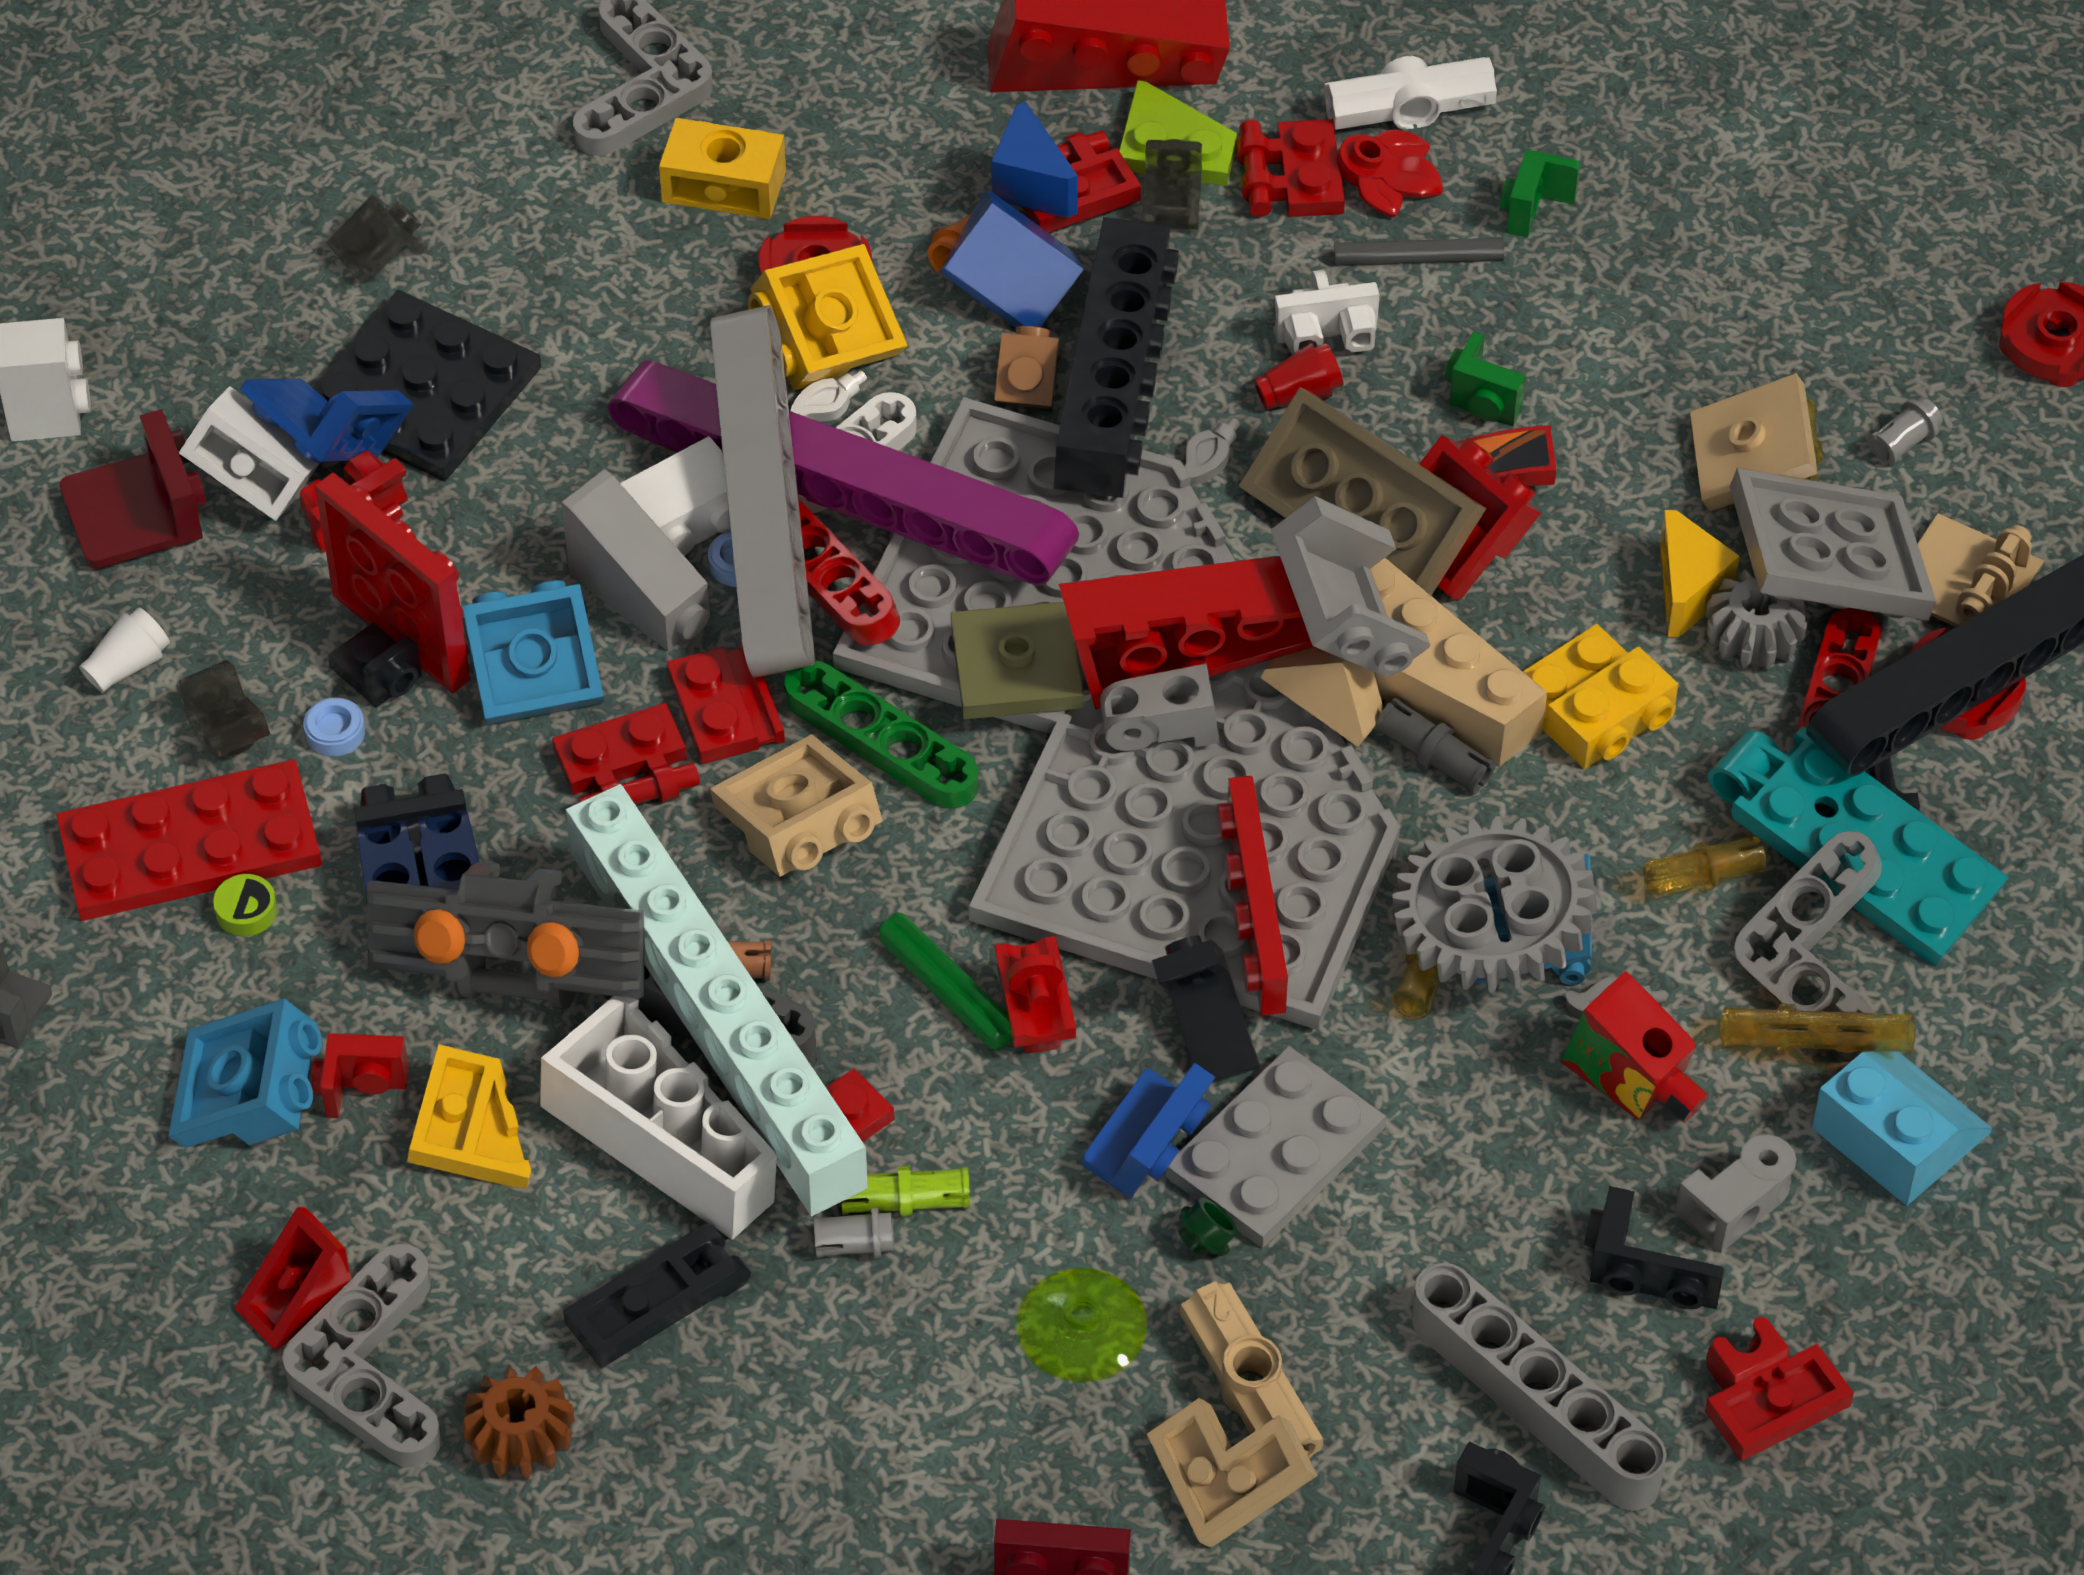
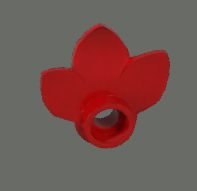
[1337,130,1443,218]

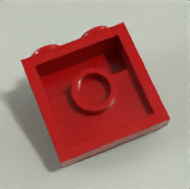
[1419,435,1541,601]

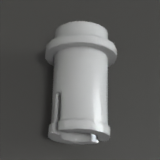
[1868,397,1943,466]
[814,1207,894,1259]

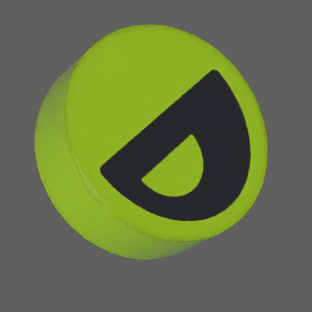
[213,874,277,937]

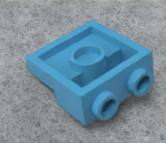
[462,580,604,725]
[168,998,322,1148]

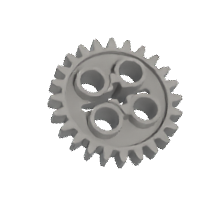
[1392,816,1597,992]

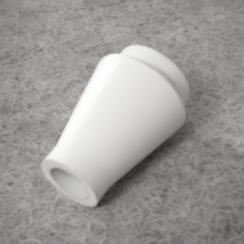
[79,608,170,693]

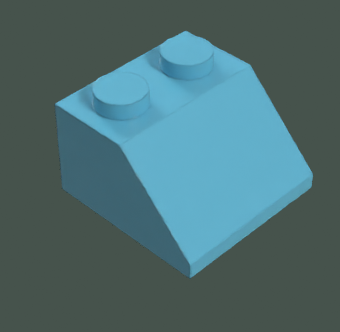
[1812,1051,1992,1206]

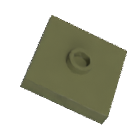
[950,602,1084,720]

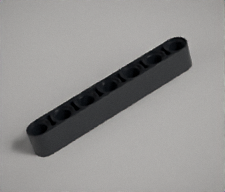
[1806,554,2084,776]

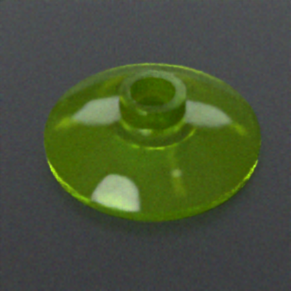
[1017,1268,1147,1382]

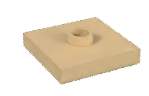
[1690,373,1818,511]

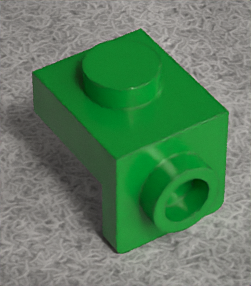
[1500,149,1580,238]
[1444,331,1526,426]

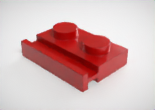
[667,642,785,765]

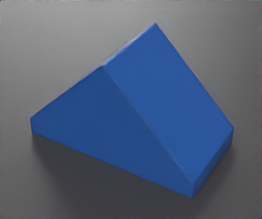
[991,102,1078,218]

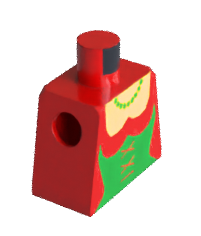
[1560,970,1709,1123]

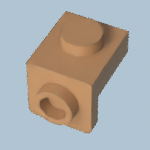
[994,326,1062,409]

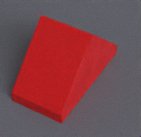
[234,1207,351,1350]

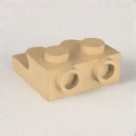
[709,734,883,877]

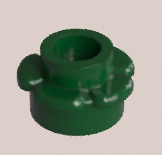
[1178,1198,1238,1257]

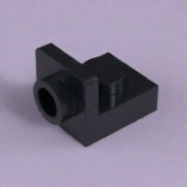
[328,622,422,708]

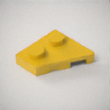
[407,1044,531,1189]

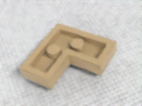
[1147,1398,1318,1548]

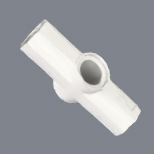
[1324,56,1497,130]

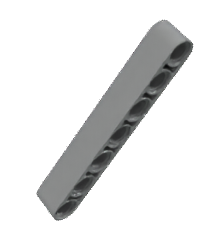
[710,305,815,678]

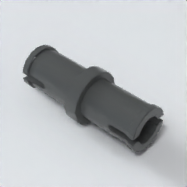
[1375,697,1496,795]

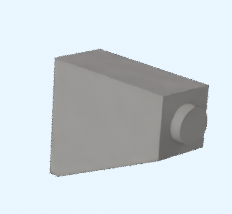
[561,469,710,651]

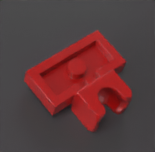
[1705,1317,1854,1461]

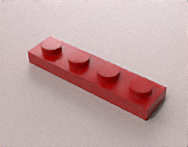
[1217,776,1288,1016]

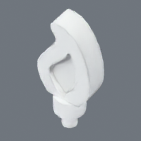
[791,371,867,422]

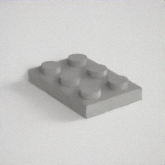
[1165,1046,1386,1249]

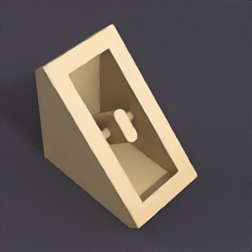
[1260,647,1384,747]

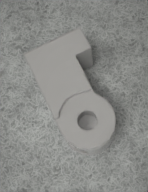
[1099,664,1219,751]
[1674,1134,1797,1253]

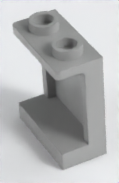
[1271,496,1430,678]

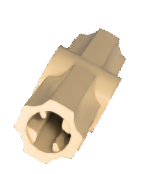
[1180,1281,1323,1459]

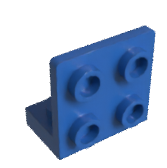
[240,378,414,463]

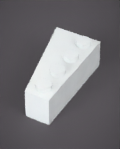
[540,996,777,1240]

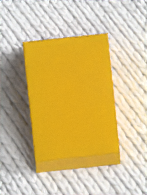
[1659,510,1740,637]

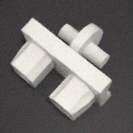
[1273,269,1380,355]

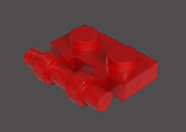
[1236,119,1345,217]
[1022,130,1141,233]
[552,703,700,805]

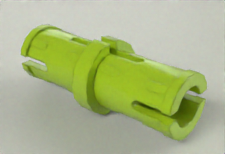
[842,1165,970,1217]

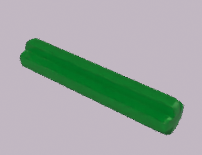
[878,912,1012,1050]

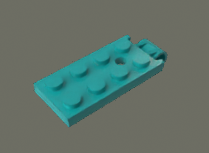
[1708,726,2009,966]

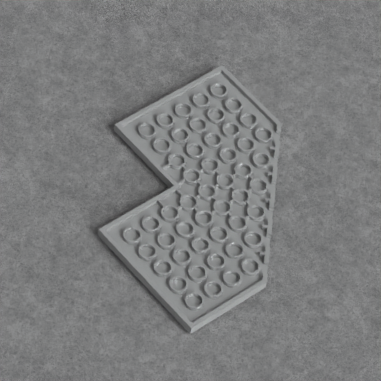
[833,397,1400,1030]

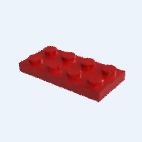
[56,759,322,921]

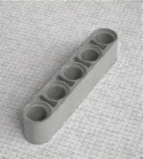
[1411,1263,1667,1511]

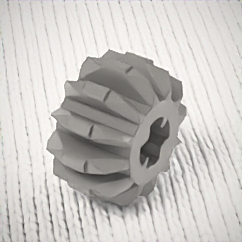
[1705,569,1807,671]

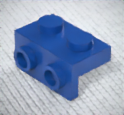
[1081,1063,1215,1199]

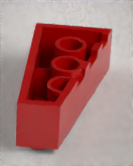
[987,0,1230,93]
[1059,555,1314,710]

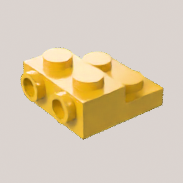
[748,244,908,391]
[1522,624,1679,770]

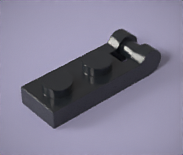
[563,1224,751,1369]

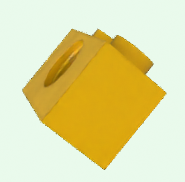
[659,118,786,219]

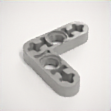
[573,0,713,156]
[1734,831,1883,1061]
[282,1244,441,1467]

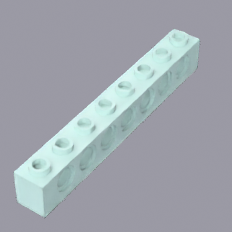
[566,784,868,1216]

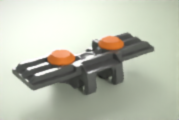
[367,862,644,1009]

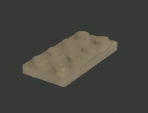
[1239,387,1486,596]

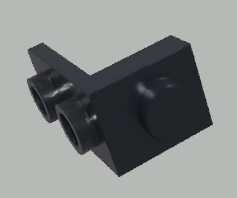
[1152,935,1259,1084]
[1584,1186,1724,1310]
[1454,1441,1545,1575]

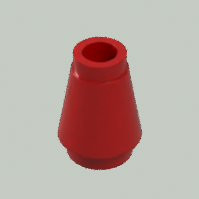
[1254,343,1344,411]

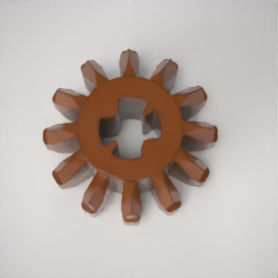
[461,1364,575,1480]

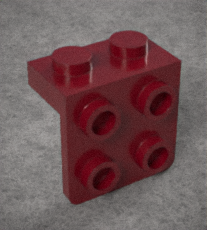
[59,409,207,569]

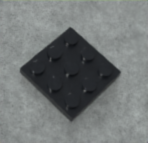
[312,289,542,482]

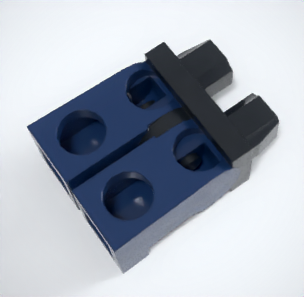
[354,773,480,904]

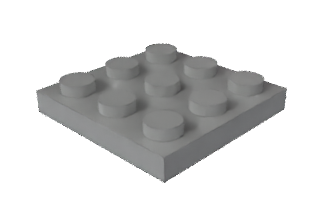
[1729,468,1936,620]

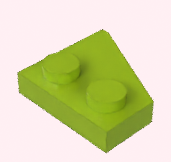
[1119,80,1237,186]

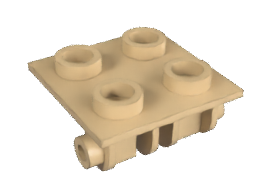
[1918,513,2044,627]

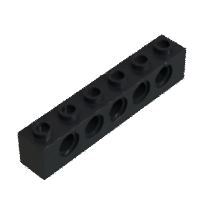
[1053,217,1179,498]

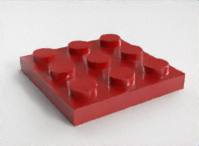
[315,472,470,694]

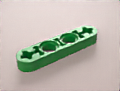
[784,660,979,809]

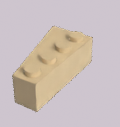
[1370,558,1547,766]

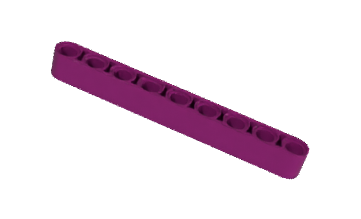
[607,360,1079,586]

